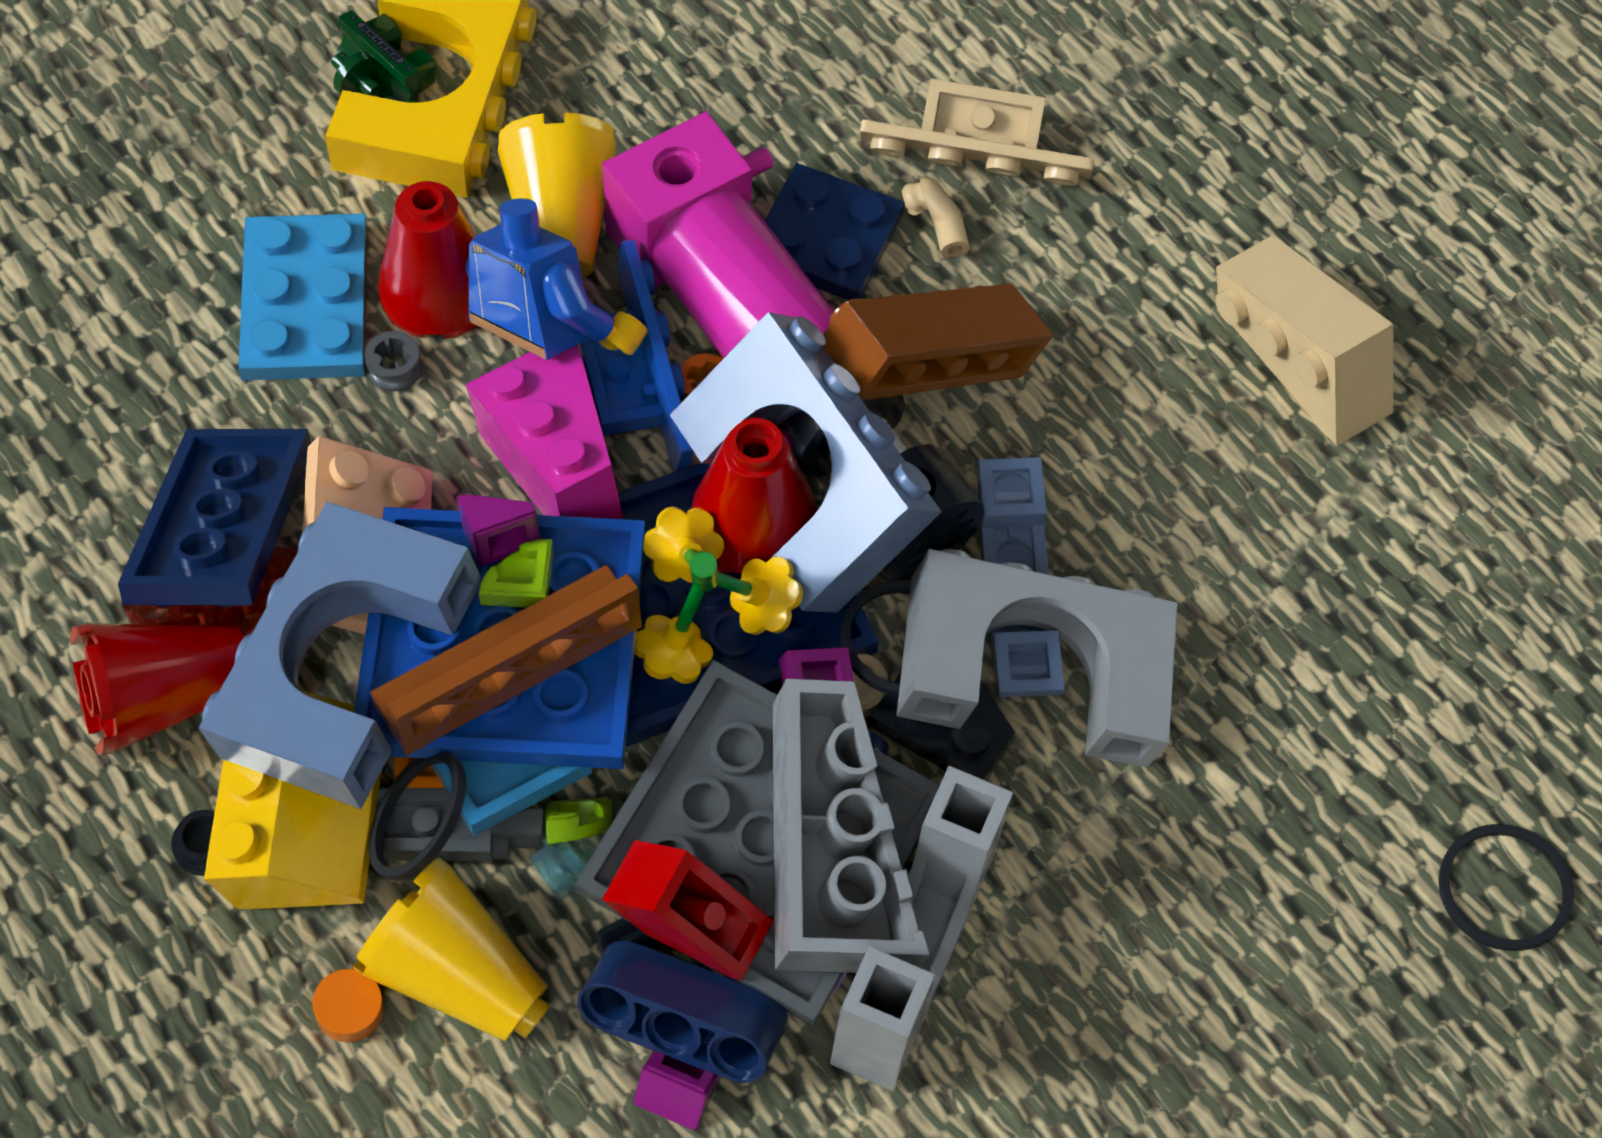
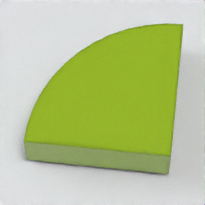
[479,539,554,608]
[545,797,613,844]

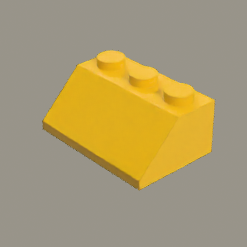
[204,690,382,910]

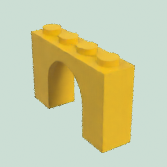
[325,0,537,198]

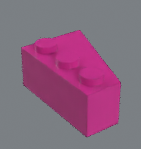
[465,345,623,519]

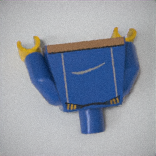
[465,198,648,360]

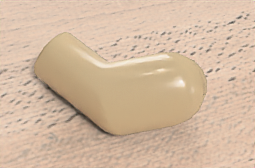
[902,177,970,258]

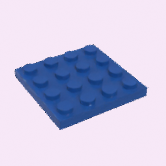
[354,507,646,769]

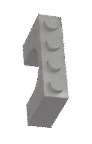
[896,549,1177,767]
[830,766,1013,1091]

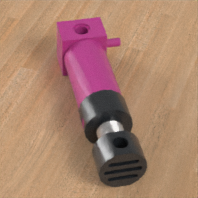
[602,111,985,581]

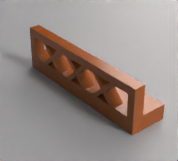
[370,565,642,756]

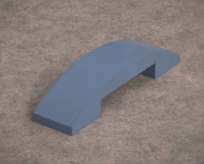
[977,457,1065,697]

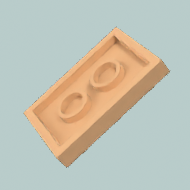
[302,436,433,634]

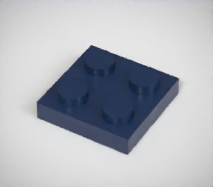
[765,163,905,300]

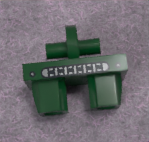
[331,10,436,103]

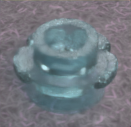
[529,838,585,902]

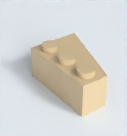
[1215,235,1393,446]

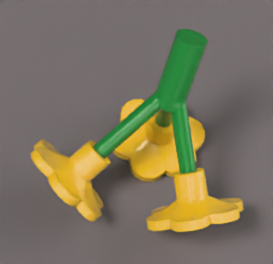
[635,506,804,684]

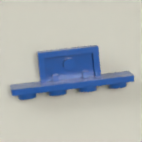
[578,239,694,472]

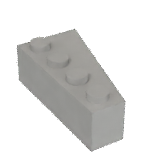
[773,679,929,973]

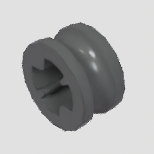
[364,330,422,392]

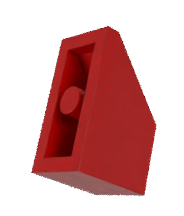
[602,840,774,981]

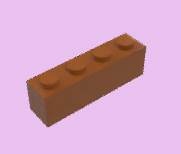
[823,283,1054,401]

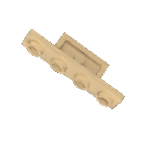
[860,78,1095,186]

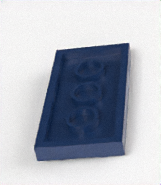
[118,429,311,607]

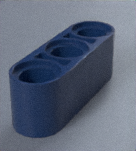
[578,941,788,1083]

